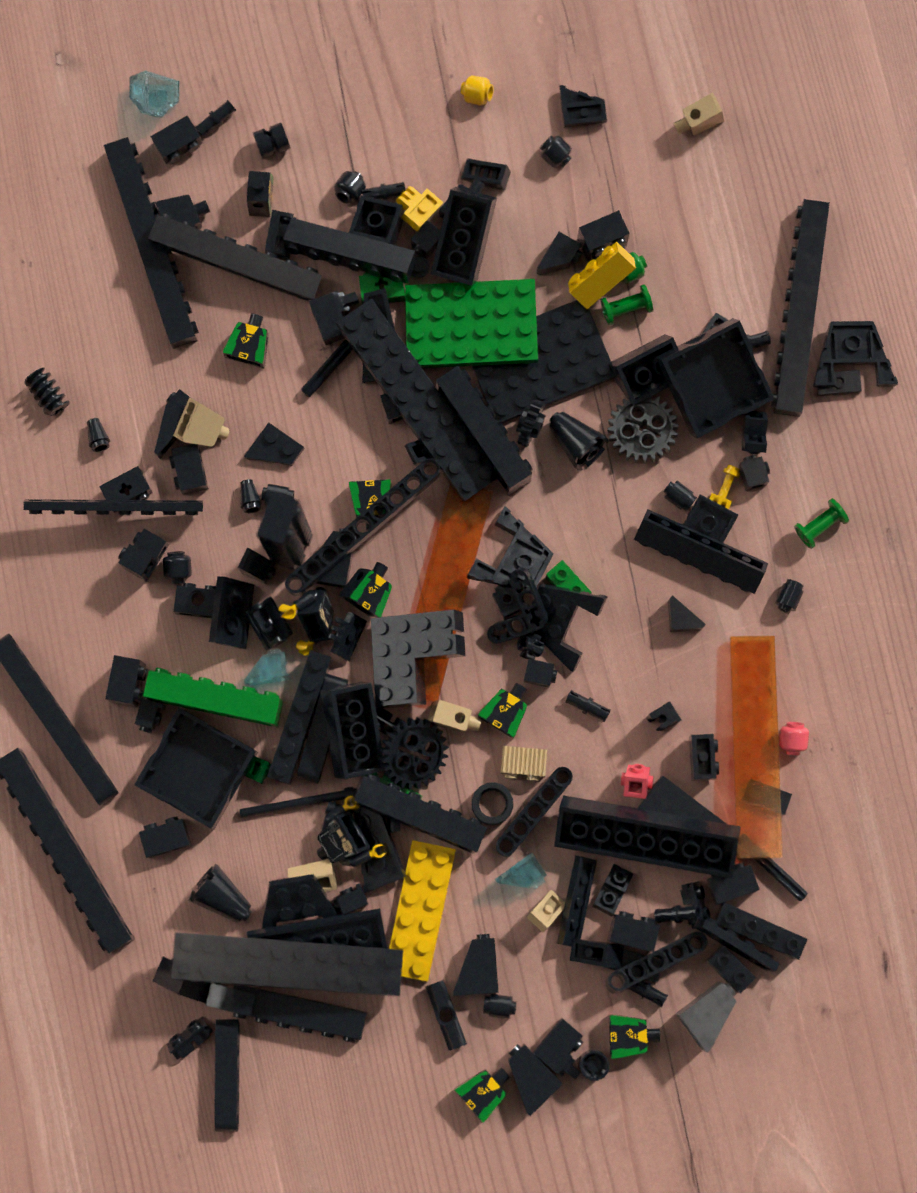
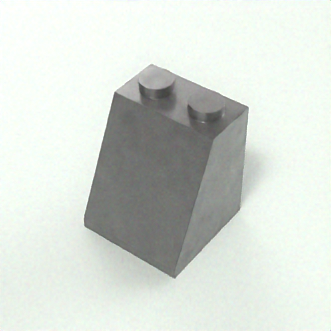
[675,981,737,1053]

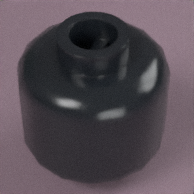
[540,136,572,168]
[334,171,366,204]
[162,551,192,584]

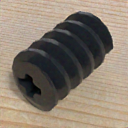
[24,367,70,416]

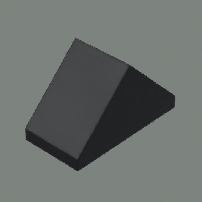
[668,595,706,632]

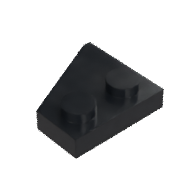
[559,85,607,128]
[244,422,305,466]

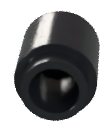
[663,480,697,512]
[261,484,295,505]
[775,579,804,613]
[483,994,517,1019]

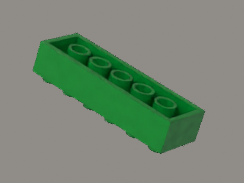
[143,668,283,728]

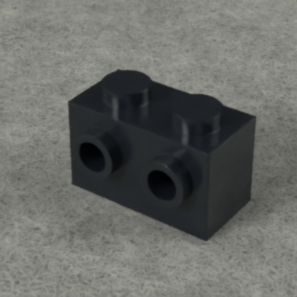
[689,734,719,781]

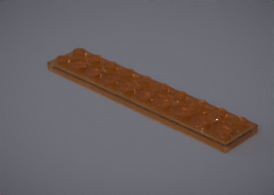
[415,484,493,702]
[730,636,783,859]

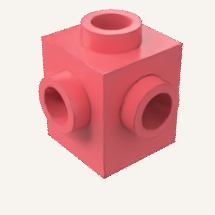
[621,764,654,799]

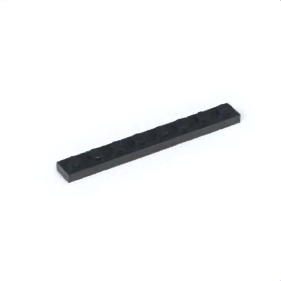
[24,499,203,515]

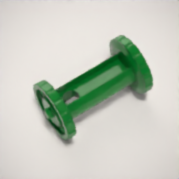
[600,284,653,326]
[794,498,849,549]

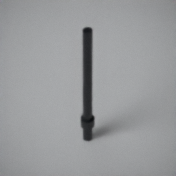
[240,786,356,818]

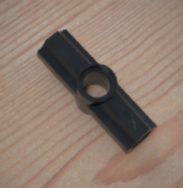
[426,980,467,1051]

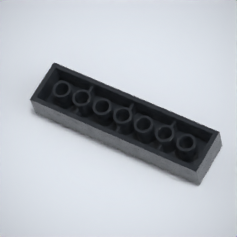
[256,491,313,571]
[554,795,741,879]

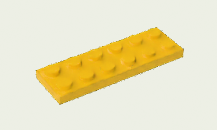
[389,840,456,982]

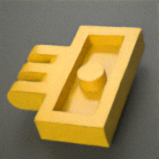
[396,186,443,231]

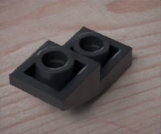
[592,864,633,917]
[206,983,256,1016]

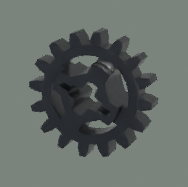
[516,399,546,447]

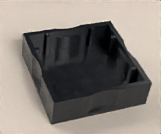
[655,318,775,439]
[134,707,258,830]

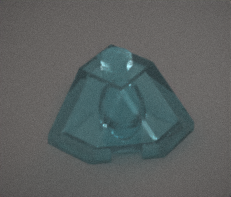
[129,71,180,118]
[244,649,290,687]
[495,853,547,889]

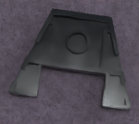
[813,321,898,387]
[466,506,553,590]
[529,584,607,672]
[261,874,339,929]

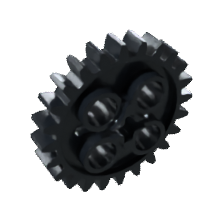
[379,717,449,790]

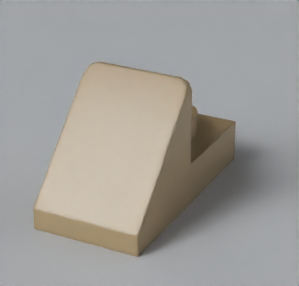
[526,890,565,932]

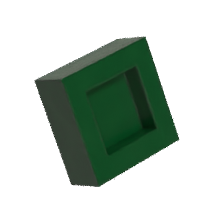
[245,756,271,784]

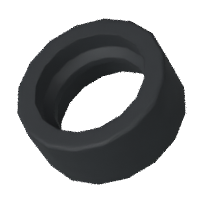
[471,782,513,825]

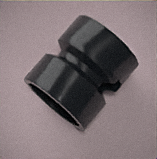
[253,122,291,159]
[579,1049,609,1081]

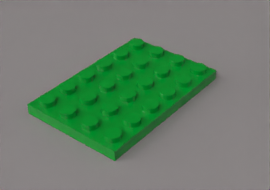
[405,279,538,368]

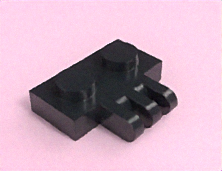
[327,612,367,661]

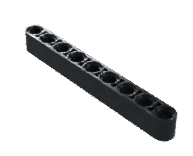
[285,459,440,596]
[0,633,119,806]

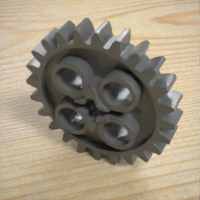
[608,397,679,464]

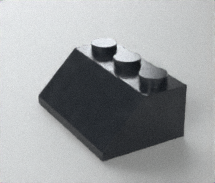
[608,334,677,405]

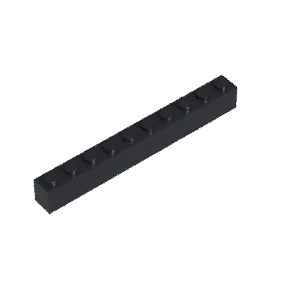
[104,137,199,349]
[771,199,830,417]
[0,748,135,953]

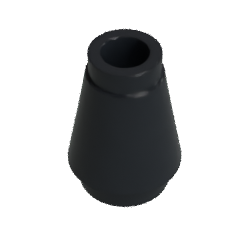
[87,418,110,452]
[240,479,262,514]

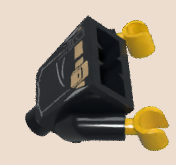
[278,587,334,655]
[317,796,387,867]

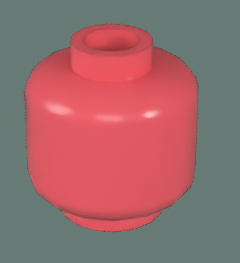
[779,722,809,755]

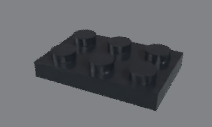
[209,576,255,649]

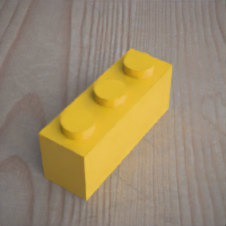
[568,242,636,309]

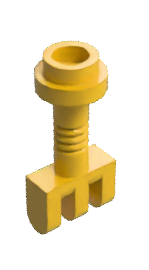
[709,464,740,509]

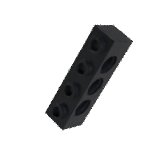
[715,902,808,960]

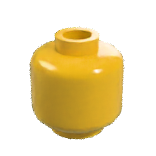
[460,75,494,106]

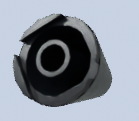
[549,412,609,471]
[188,864,252,923]

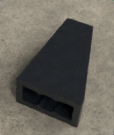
[638,776,727,824]

